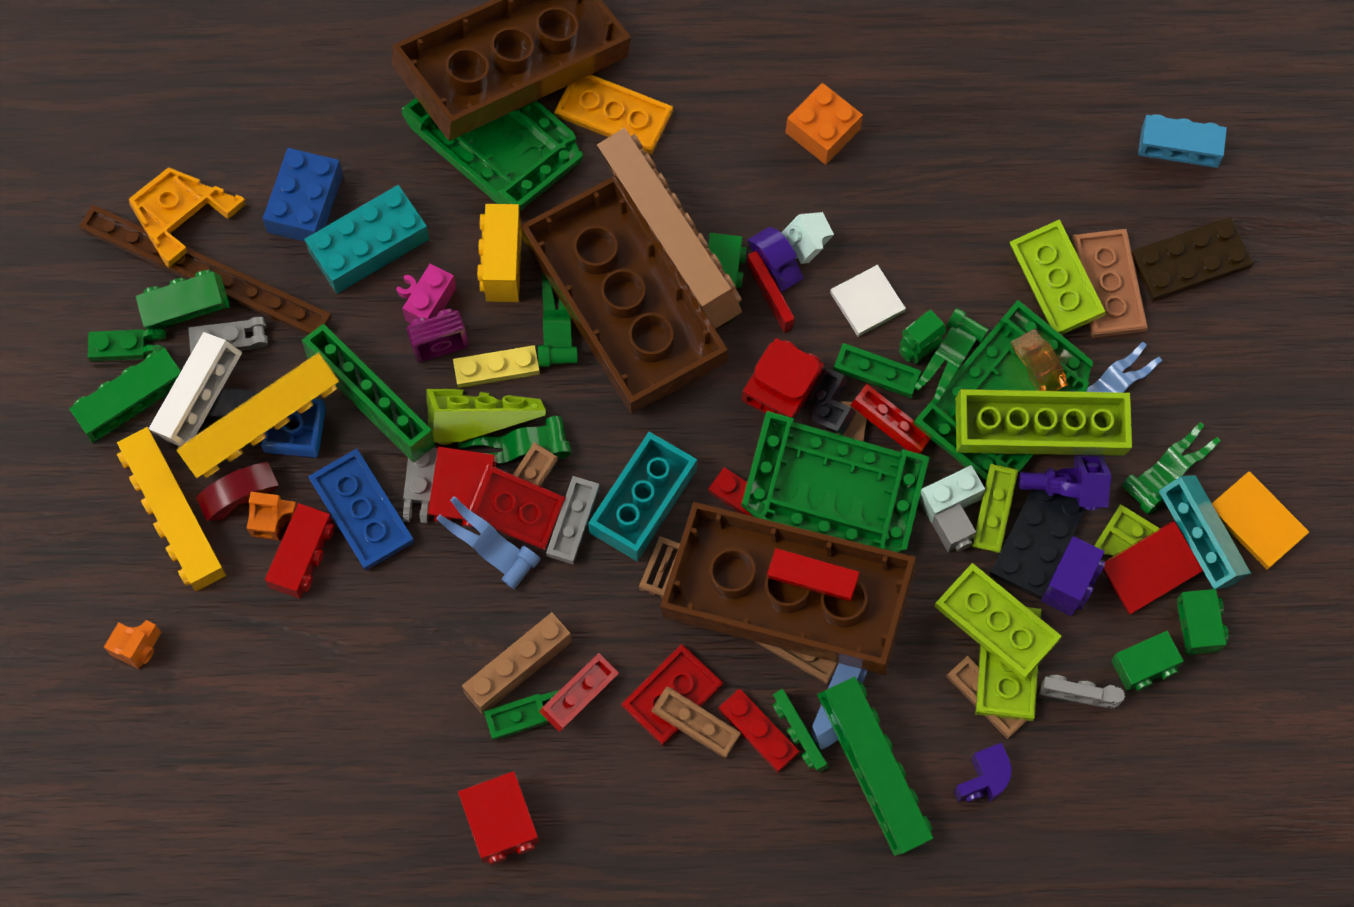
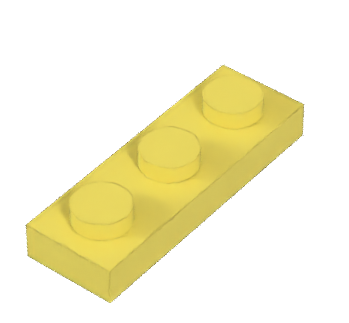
[453,345,540,388]

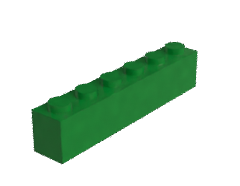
[302,323,435,463]
[817,676,933,856]

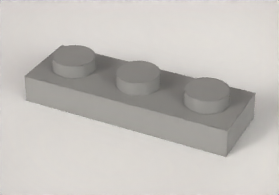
[546,476,600,564]

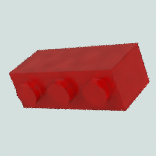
[265,503,335,599]

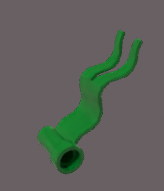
[538,272,578,367]
[914,308,989,401]
[458,416,572,464]
[1121,422,1221,515]

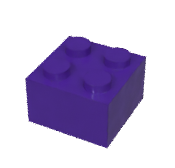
[1041,536,1105,617]

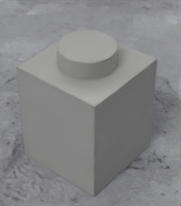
[932,503,976,553]

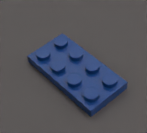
[308,448,414,571]

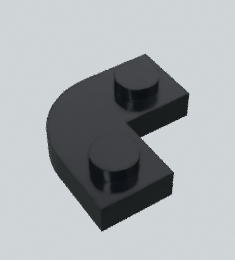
[807,367,856,436]

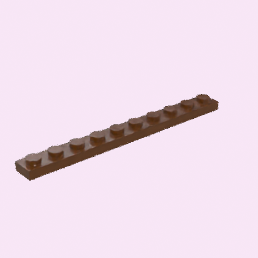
[79,204,332,335]

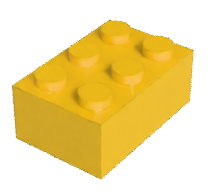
[478,204,522,302]

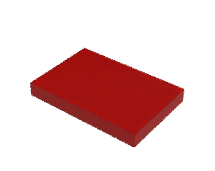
[469,465,566,550]
[1102,521,1203,614]
[621,644,723,746]

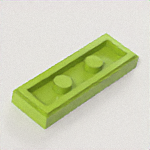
[972,464,1018,553]

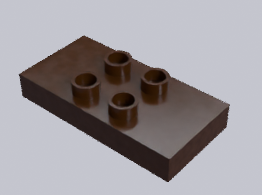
[391,0,631,141]
[520,175,728,415]
[660,502,916,675]

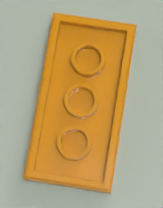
[554,75,673,155]

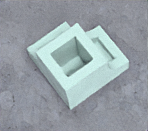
[781,212,834,264]

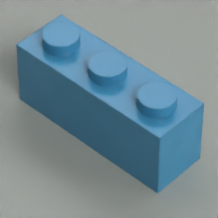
[1138,114,1227,168]

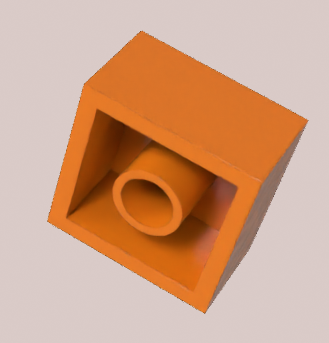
[786,83,863,165]

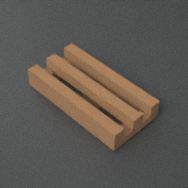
[639,536,680,598]

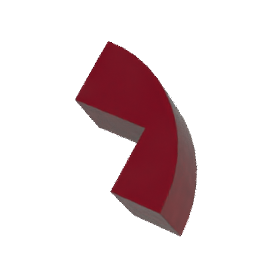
[196,462,279,521]

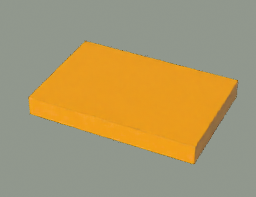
[1212,471,1309,570]

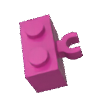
[396,264,457,323]

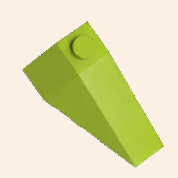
[426,389,546,445]

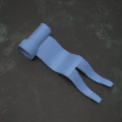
[1070,342,1163,393]
[436,496,541,590]

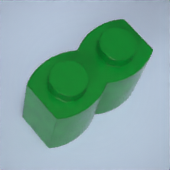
[899,310,946,364]

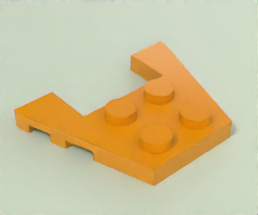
[129,167,245,268]

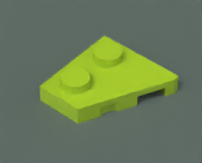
[1094,504,1160,556]

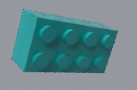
[304,185,430,294]
[588,432,697,562]

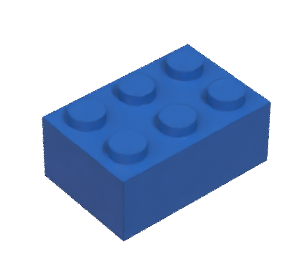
[263,148,343,242]

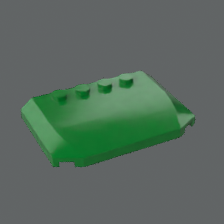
[402,98,583,211]
[913,300,1093,484]
[741,411,929,553]

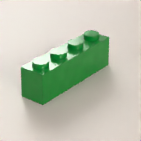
[69,348,181,444]

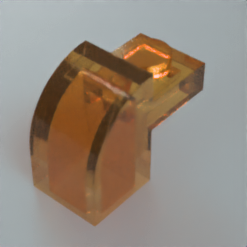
[1011,328,1067,391]

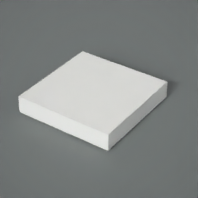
[830,265,906,337]

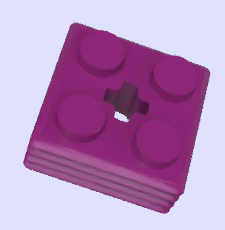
[406,309,469,363]

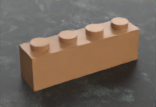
[462,612,572,715]

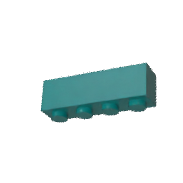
[1159,475,1251,589]

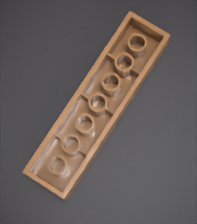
[597,127,742,329]

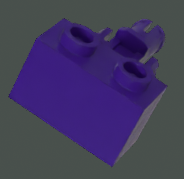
[1019,455,1111,510]

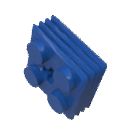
[260,399,326,458]

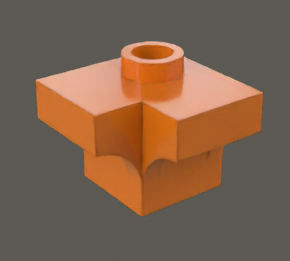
[247,492,297,541]
[104,620,162,670]

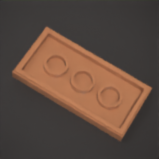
[1072,229,1148,338]

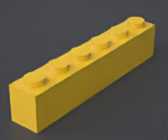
[177,352,339,478]
[117,427,226,592]

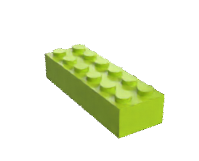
[955,389,1132,456]

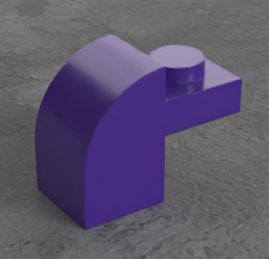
[747,226,804,292]
[954,743,1011,803]

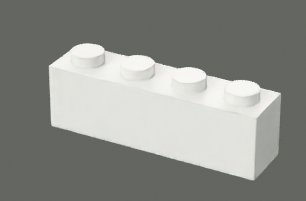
[149,332,242,446]

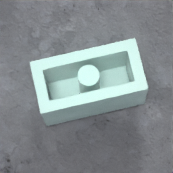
[919,465,985,523]

